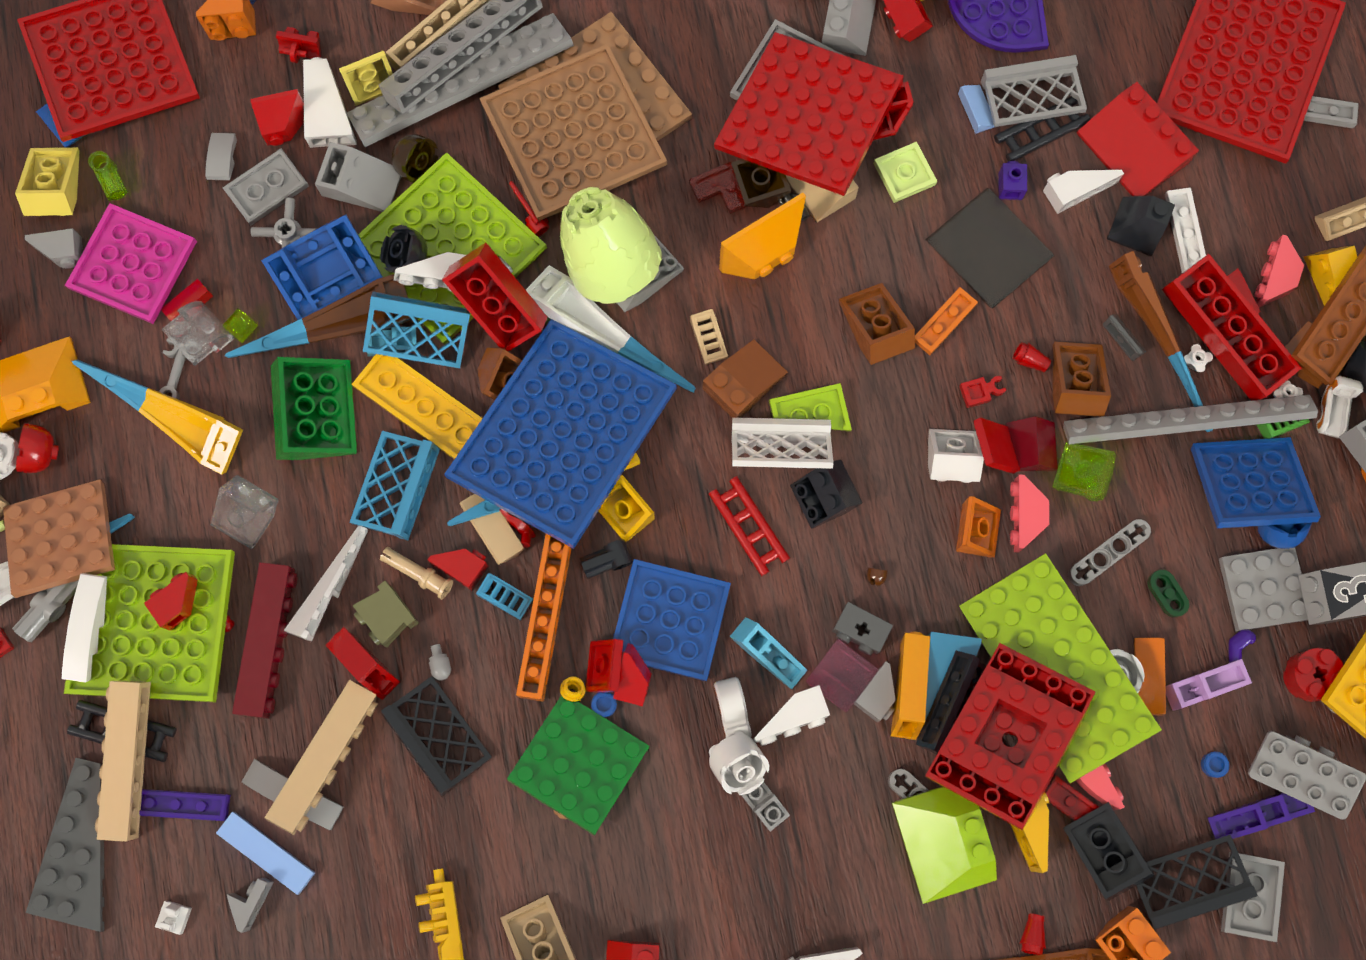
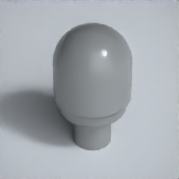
[429,644,451,680]

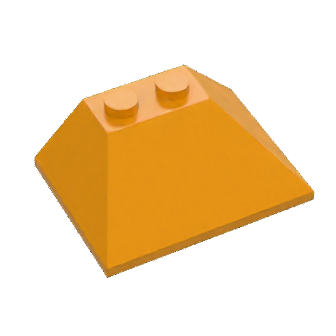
[719,193,806,279]
[0,336,91,433]

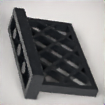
[916,650,986,755]
[381,676,492,797]
[1136,835,1258,930]

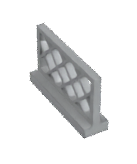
[981,55,1087,127]

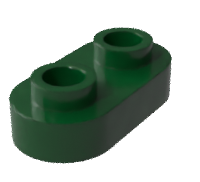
[1147,570,1189,618]

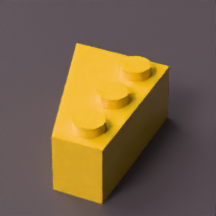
[1304,245,1357,306]

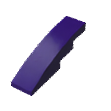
[1207,792,1315,839]

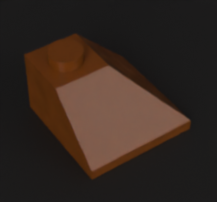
[477,348,522,400]

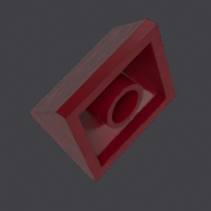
[1005,416,1058,471]

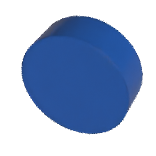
[591,692,617,718]
[1201,752,1229,778]

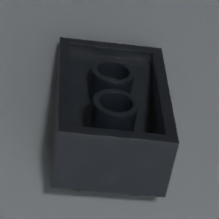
[1063,802,1154,901]

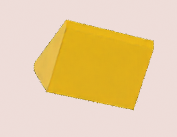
[599,475,655,542]

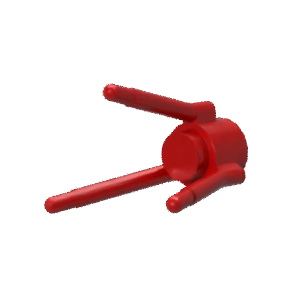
[509,181,550,237]

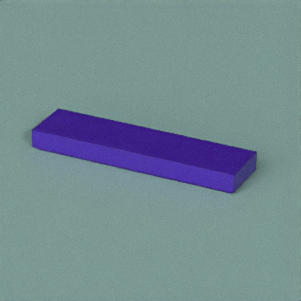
[139,789,231,821]

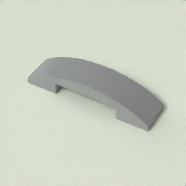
[242,759,344,830]

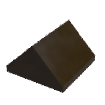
[731,159,791,208]

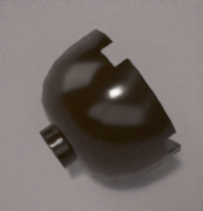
[392,134,438,183]

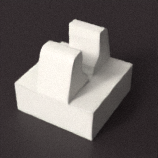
[155,900,192,935]

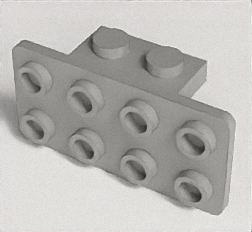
[1248,731,1366,820]

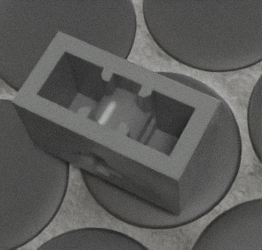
[832,602,893,656]

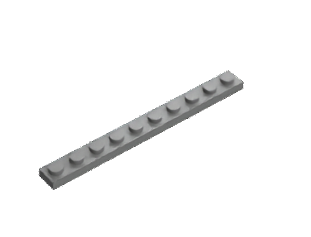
[1063,395,1318,444]

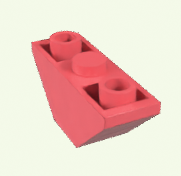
[1254,235,1304,308]
[1010,475,1049,552]

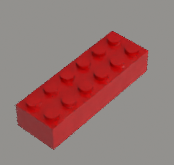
[1161,254,1302,401]

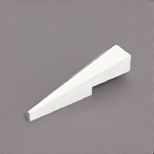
[284,526,368,641]

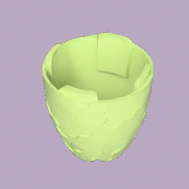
[560,187,662,304]

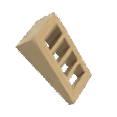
[690,309,728,365]

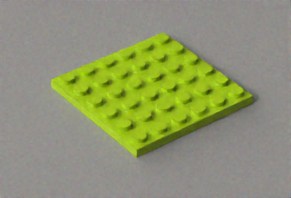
[358,153,547,345]
[64,544,235,702]

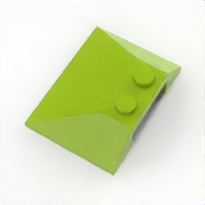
[892,786,997,904]

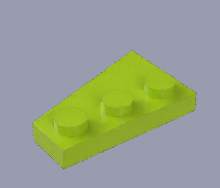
[769,383,852,431]

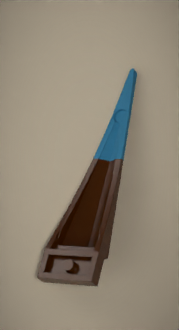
[225,274,412,358]

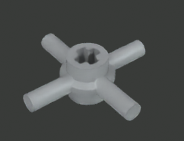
[251,197,317,248]

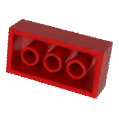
[442,242,547,351]

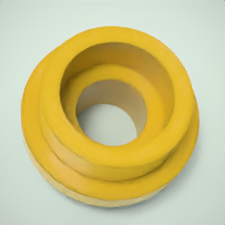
[560,677,585,702]

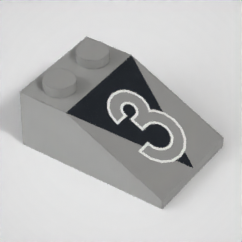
[1298,562,1366,625]

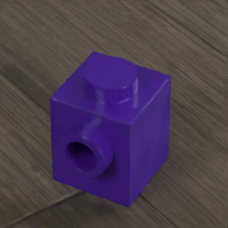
[998,161,1027,200]

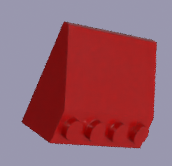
[1077,82,1199,196]

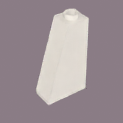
[303,57,357,148]

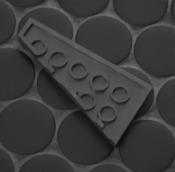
[26,758,104,932]

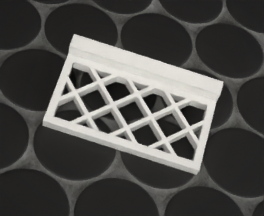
[732,418,833,468]

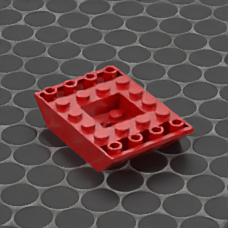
[925,643,1096,830]

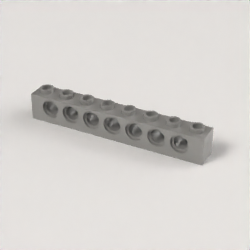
[379,0,543,114]

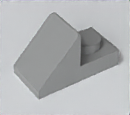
[227,877,274,933]

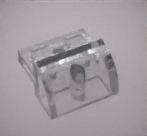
[161,301,235,366]

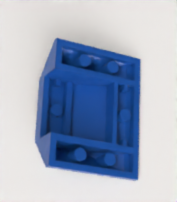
[261,214,383,320]

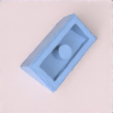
[958,85,994,134]

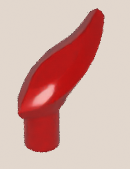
[499,509,536,548]

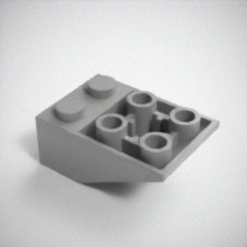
[315,142,401,212]
[617,235,684,312]

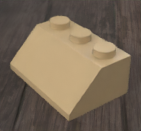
[786,175,859,223]

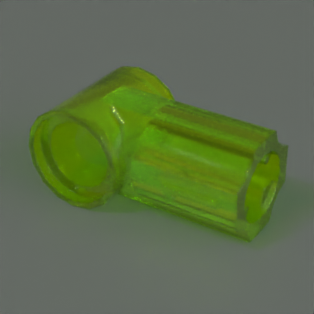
[88,151,128,201]

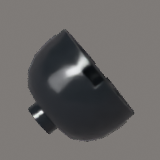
[380,225,428,273]

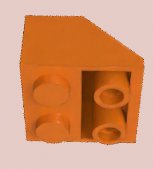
[196,0,256,41]
[1095,906,1171,960]

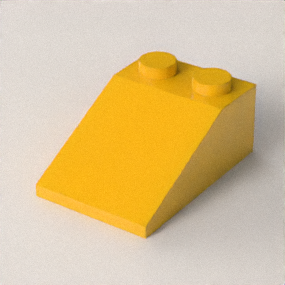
[1009,792,1049,873]

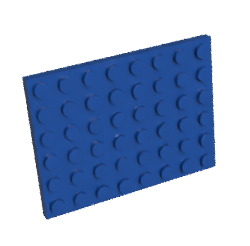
[445,319,677,549]

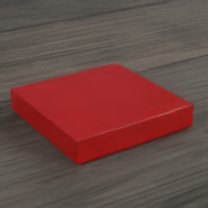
[974,417,1020,474]
[585,639,623,693]

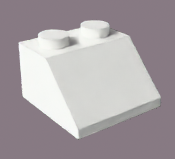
[928,429,984,483]

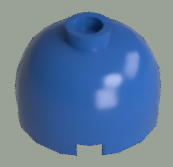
[1257,523,1312,549]

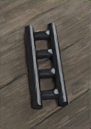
[994,96,1091,162]
[67,700,177,762]

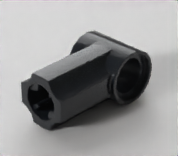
[579,539,633,579]

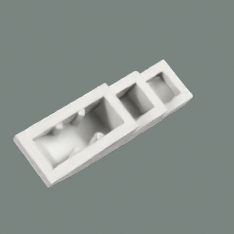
[62,573,107,682]

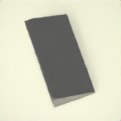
[1103,314,1146,361]

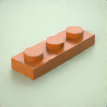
[915,287,978,355]

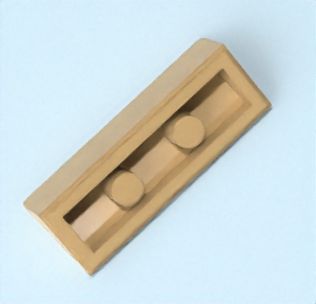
[1315,197,1366,241]
[459,494,524,565]

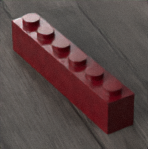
[232,562,297,719]

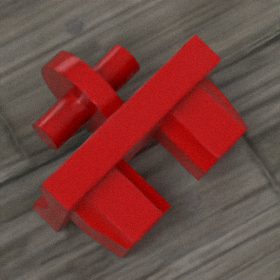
[276,27,321,63]

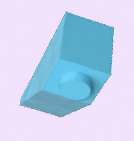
[730,617,807,689]

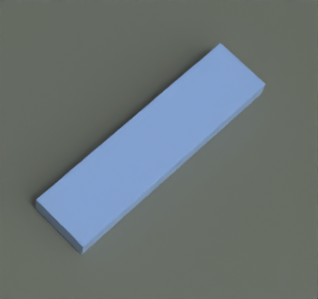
[216,812,316,895]

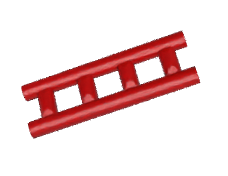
[708,476,790,577]

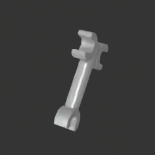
[159,338,202,400]

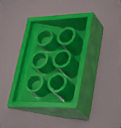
[271,357,357,460]

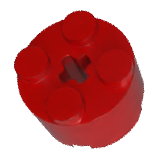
[1283,648,1344,702]

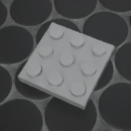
[1219,548,1308,632]

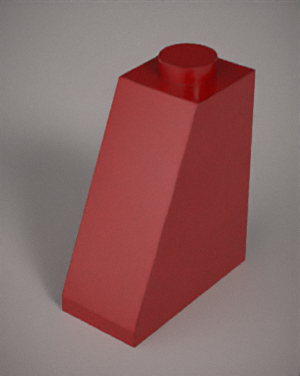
[325,627,400,700]

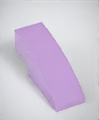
[1165,659,1252,711]

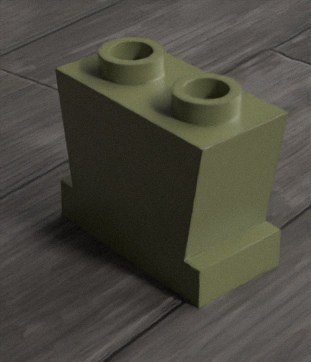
[352,581,419,648]

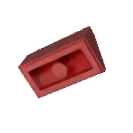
[161,278,213,327]

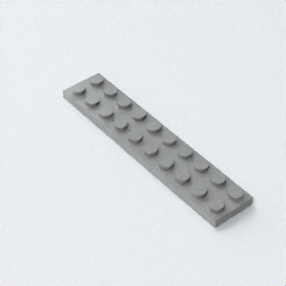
[347,13,574,147]

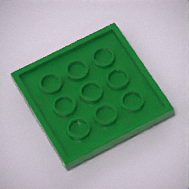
[507,695,650,836]

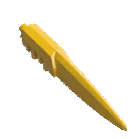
[415,868,464,960]

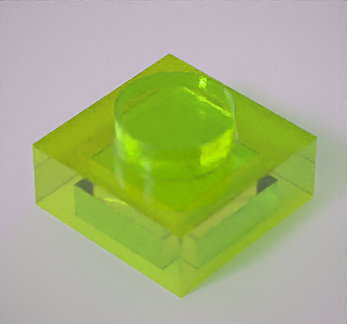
[222,308,258,343]

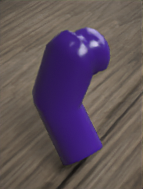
[1229,629,1256,663]

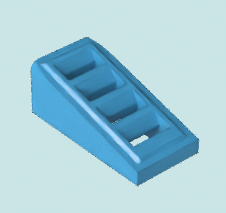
[476,573,534,621]

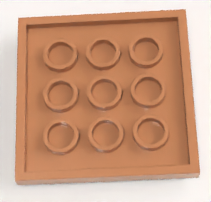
[3,479,115,598]

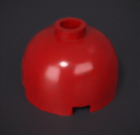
[16,424,59,473]

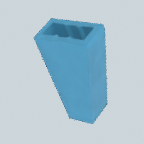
[923,632,982,726]

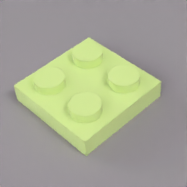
[873,142,937,203]

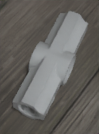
[12,580,79,643]

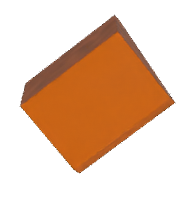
[956,496,1001,557]

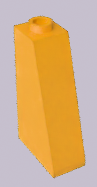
[891,632,930,740]

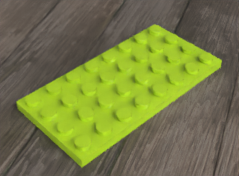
[959,554,1162,784]

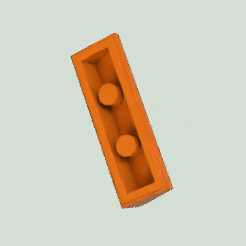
[1134,638,1166,715]

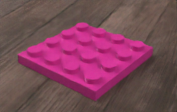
[65,203,197,324]

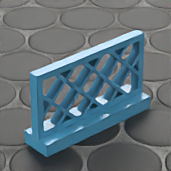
[363,292,470,368]
[350,431,440,541]

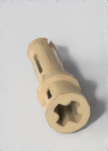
[380,547,453,600]

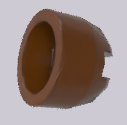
[867,568,888,586]

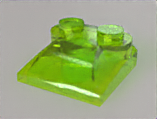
[1052,442,1116,501]

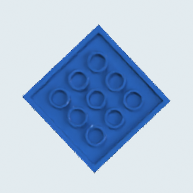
[1191,437,1321,528]
[613,559,731,682]

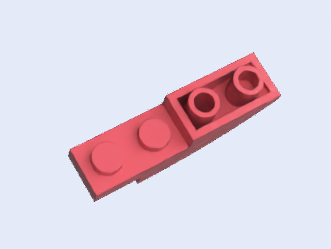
[1076,764,1124,810]

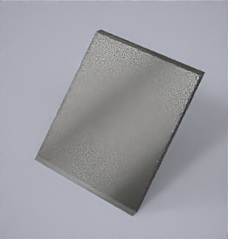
[925,188,1055,308]

